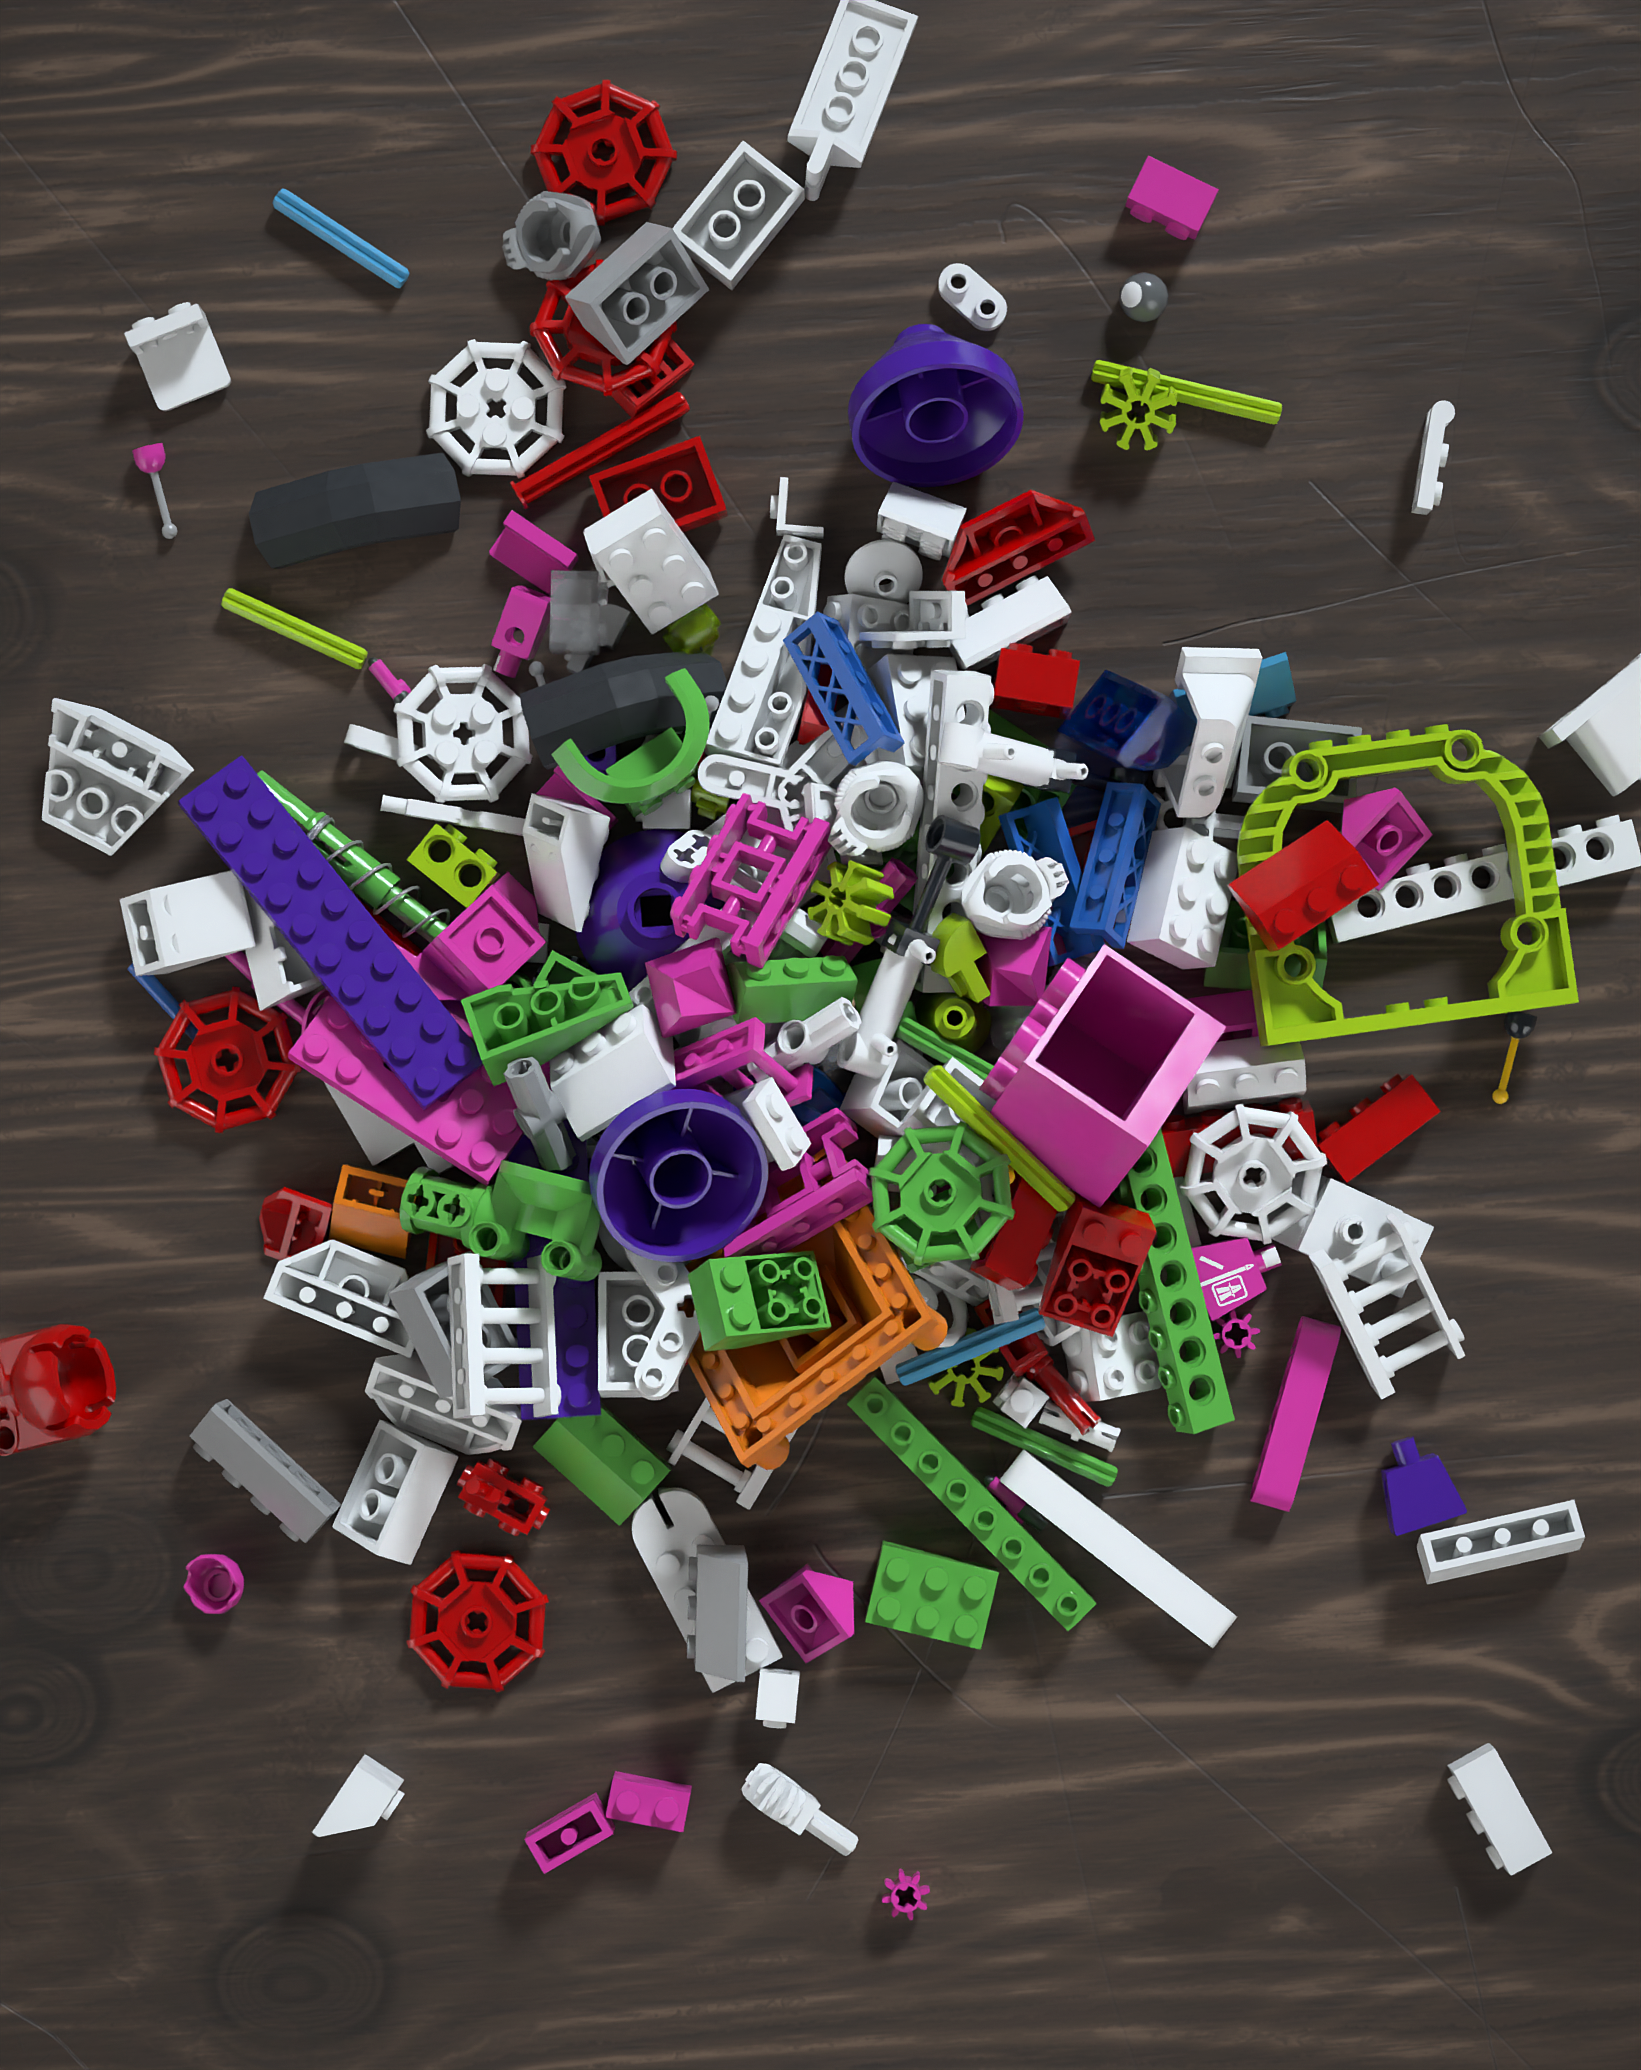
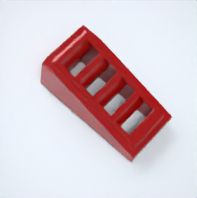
[612,338,695,418]

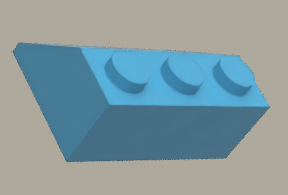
[1166,652,1296,743]

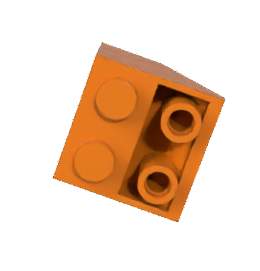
[329,1164,421,1259]

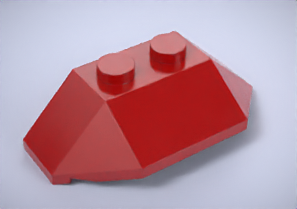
[942,490,1096,606]

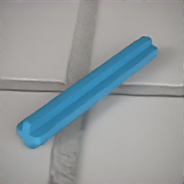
[272,188,410,288]
[895,1307,1046,1386]

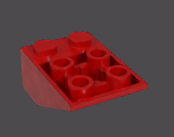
[1038,1192,1157,1337]

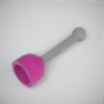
[132,443,177,539]

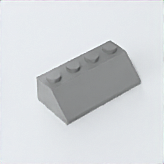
[190,1399,342,1543]

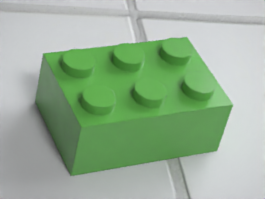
[865,1541,999,1650]

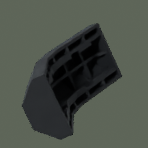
[249,453,461,569]
[520,650,728,770]

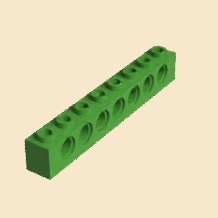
[1112,1128,1235,1434]
[847,1374,1096,1631]

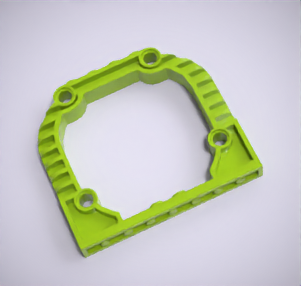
[1237,724,1579,1047]

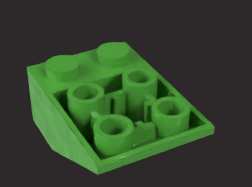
[688,1251,832,1351]

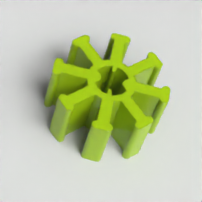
[1100,367,1177,450]
[808,860,894,946]
[928,1327,1004,1407]

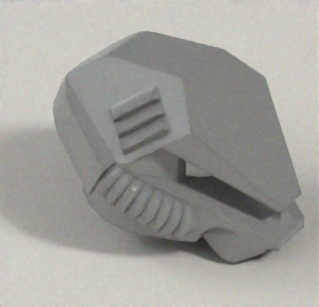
[502,191,601,280]

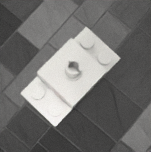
[1267,1171,1434,1298]

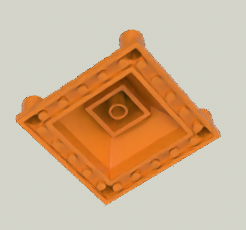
[678,1148,948,1470]

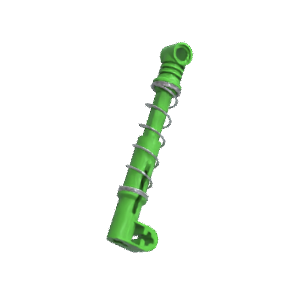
[257,770,532,988]

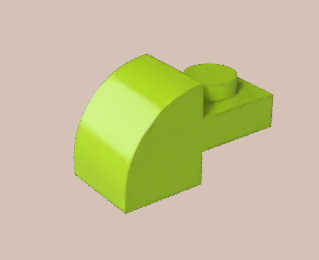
[930,913,991,1003]

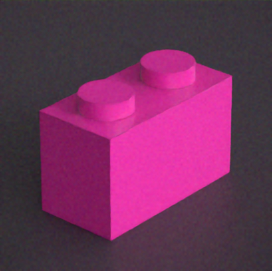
[1125,155,1219,240]
[605,1771,692,1832]
[524,1792,615,1874]

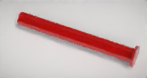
[510,392,690,510]

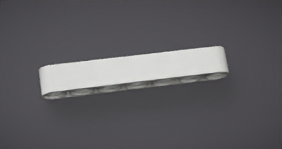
[1000,1449,1237,1648]

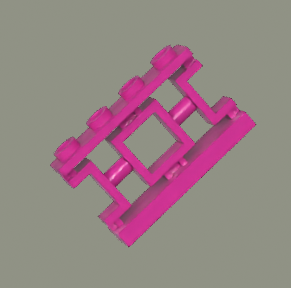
[670,793,832,969]
[723,1108,873,1258]

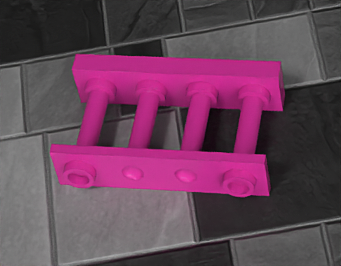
[671,1017,813,1107]

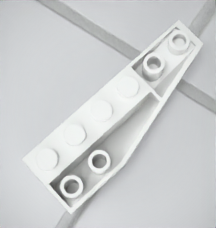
[706,534,822,768]

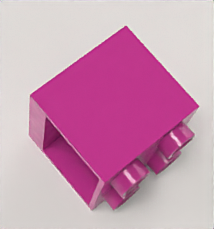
[979,944,1226,1208]

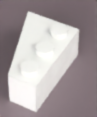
[244,889,322,1011]

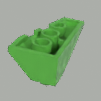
[461,973,634,1086]

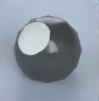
[1119,272,1169,322]

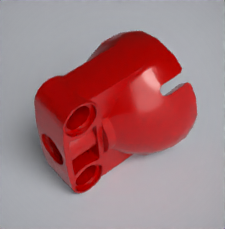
[0,1324,116,1456]

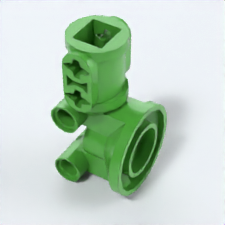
[400,1160,602,1281]

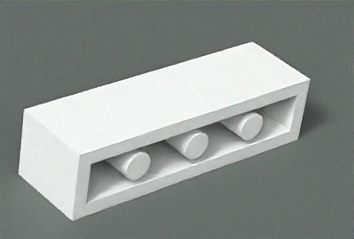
[1417,1500,1585,1584]

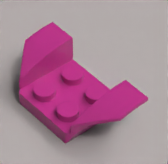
[410,872,546,1001]

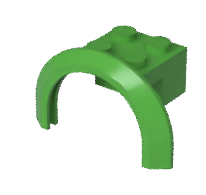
[551,668,709,817]

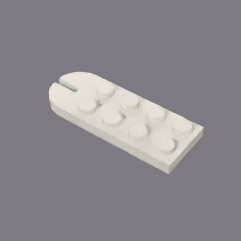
[632,1487,783,1693]

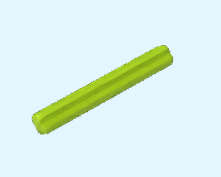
[221,588,368,669]

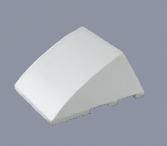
[42,698,194,856]

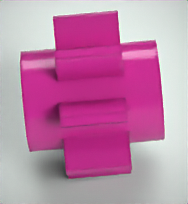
[1213,1309,1260,1358]
[881,1868,930,1920]

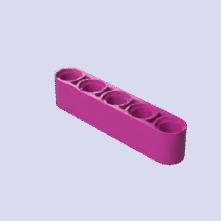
[1250,1316,1341,1512]

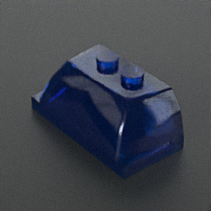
[1057,669,1197,772]

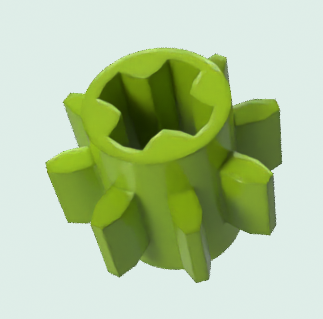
[691,777,736,820]

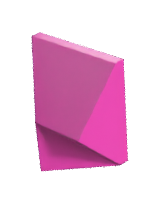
[1342,788,1433,891]
[974,926,1052,1006]
[645,937,737,1038]
[759,1563,854,1663]

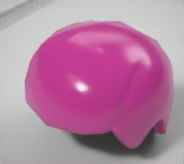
[184,1554,244,1614]

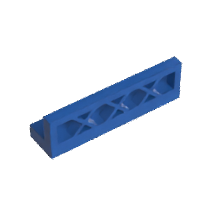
[783,611,905,766]
[1069,782,1161,949]
[998,797,1105,967]

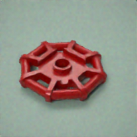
[530,80,677,226]
[529,259,677,396]
[153,986,302,1134]
[406,1550,549,1693]

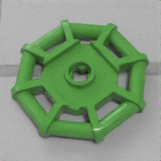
[868,1121,1015,1266]

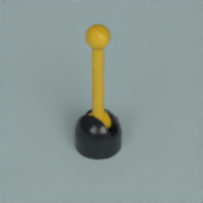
[1492,1011,1537,1104]

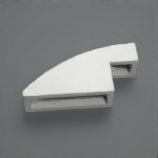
[324,1082,454,1175]

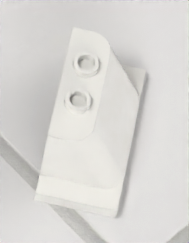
[1152,647,1262,818]
[1539,653,1641,797]

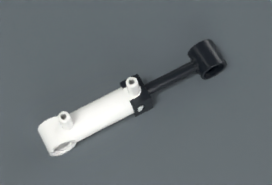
[938,722,1149,793]
[837,815,981,1080]

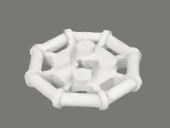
[426,339,567,479]
[393,664,533,804]
[1180,1103,1327,1245]

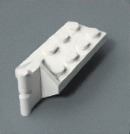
[787,0,918,201]

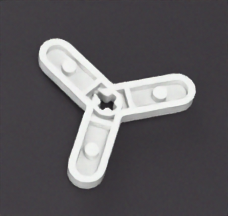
[698,715,868,887]
[624,1247,700,1401]

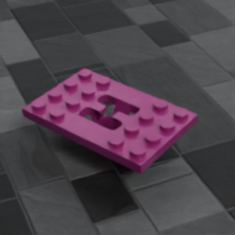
[288,941,552,1186]

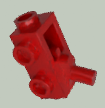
[457,1458,551,1537]

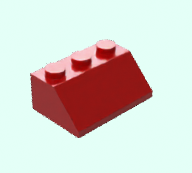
[1227,820,1379,952]

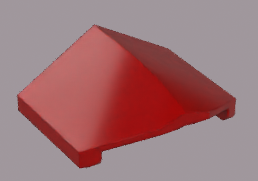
[259,1187,333,1261]

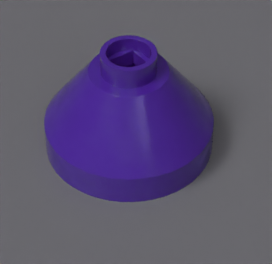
[848,324,1024,487]
[575,829,732,993]
[589,1089,768,1262]

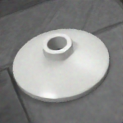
[844,539,923,604]

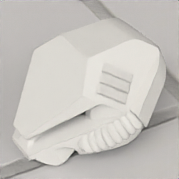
[828,761,924,856]
[961,850,1069,940]

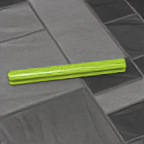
[1091,360,1282,425]
[923,1065,1075,1212]

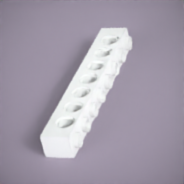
[913,670,994,993]
[1327,815,1641,944]

